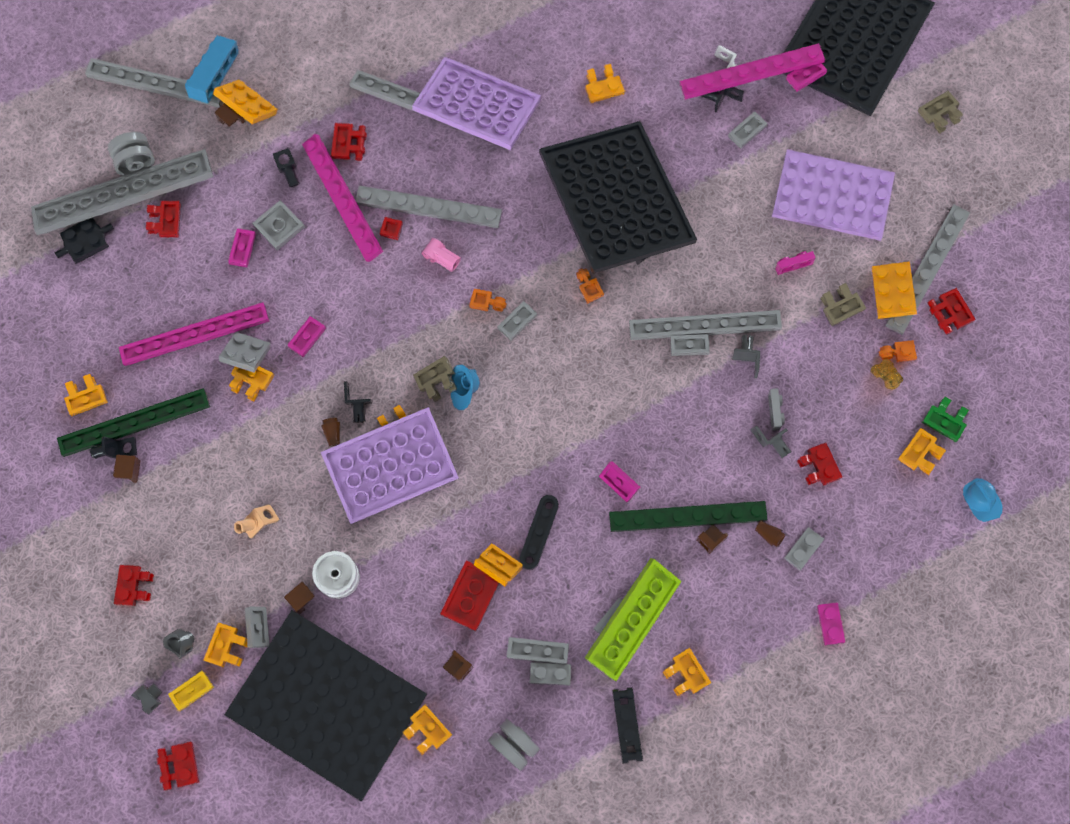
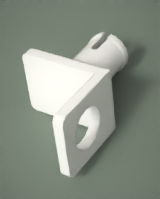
[714,45,737,68]

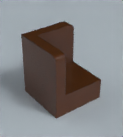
[214,103,245,127]
[113,455,141,483]
[697,525,729,554]
[284,581,315,615]
[443,650,474,683]

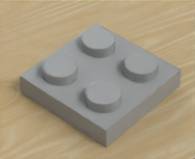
[252,200,305,251]
[219,332,270,373]

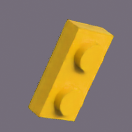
[168,671,214,712]

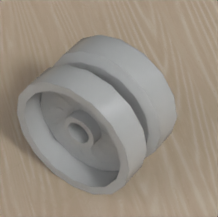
[108,132,155,176]
[487,719,540,771]

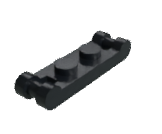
[612,687,643,764]

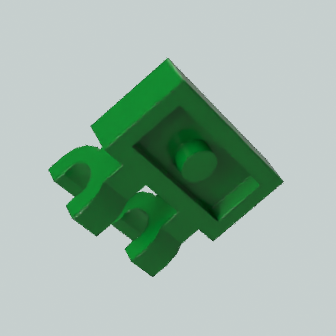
[922,397,969,442]

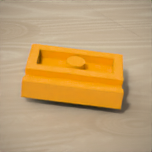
[474,543,523,587]

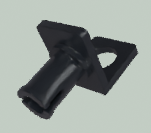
[701,87,744,113]
[273,148,300,188]
[344,381,373,423]
[90,436,137,459]

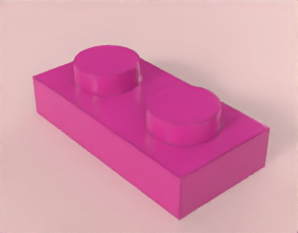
[786,63,827,92]
[228,228,256,268]
[775,251,816,275]
[287,316,326,357]
[599,461,640,502]
[817,602,845,646]

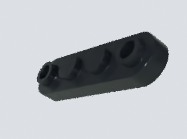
[519,495,559,570]

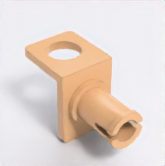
[234,505,279,538]

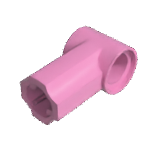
[421,238,461,272]

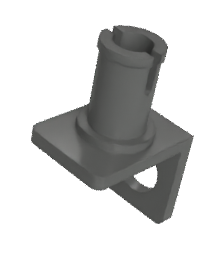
[732,335,760,378]
[750,425,792,459]

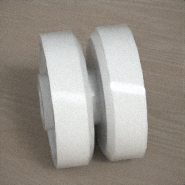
[312,551,360,599]

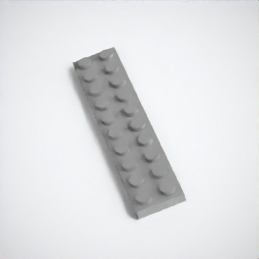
[31,149,213,236]

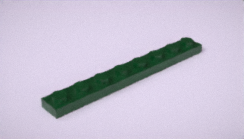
[57,388,210,457]
[609,501,768,532]

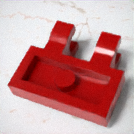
[146,201,181,238]
[797,442,842,486]
[114,565,154,606]

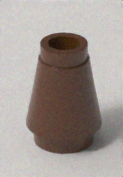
[321,418,340,447]
[755,521,786,547]

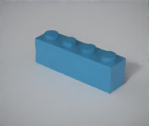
[185,35,239,104]

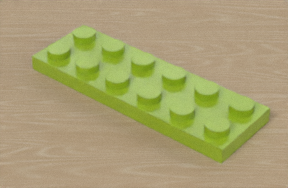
[585,558,682,681]

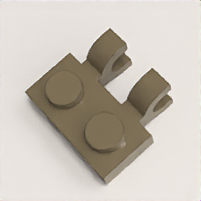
[918,91,963,134]
[820,283,866,326]
[413,356,457,402]

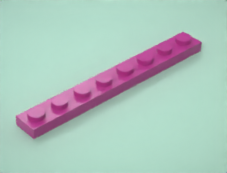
[680,44,825,100]
[302,134,383,262]
[119,302,270,366]

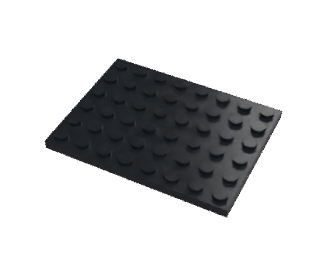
[783,0,935,116]
[539,121,697,274]
[224,610,428,802]

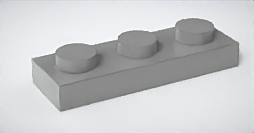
[507,637,569,664]

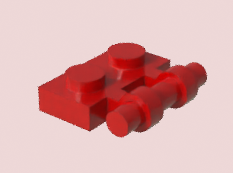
[331,123,367,161]
[927,288,976,335]
[156,742,199,791]

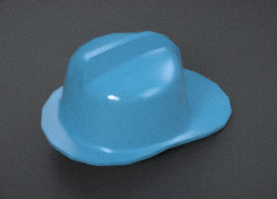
[451,364,480,410]
[963,478,1003,522]

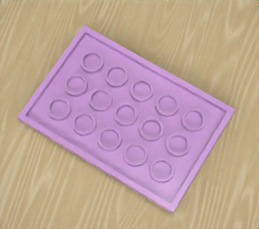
[412,57,541,150]
[772,149,895,241]
[321,407,459,524]

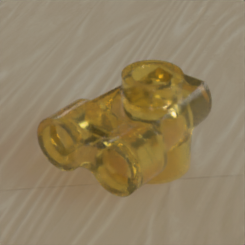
[870,358,903,390]

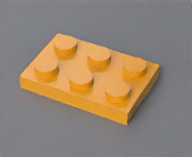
[213,79,278,125]
[872,261,917,319]

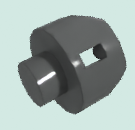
[163,629,195,659]
[131,683,163,715]

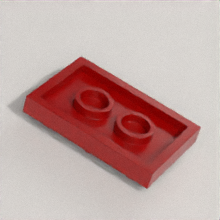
[440,560,499,632]

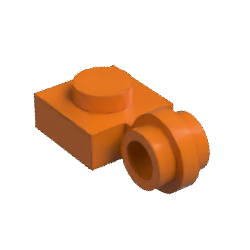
[576,268,604,304]
[469,288,507,312]
[879,340,917,362]

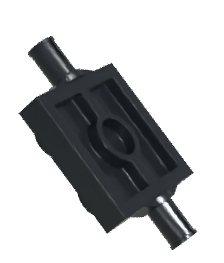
[54,217,114,264]

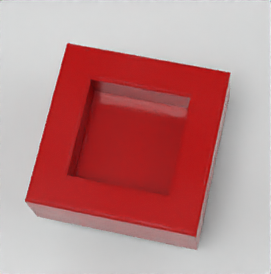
[380,217,403,240]

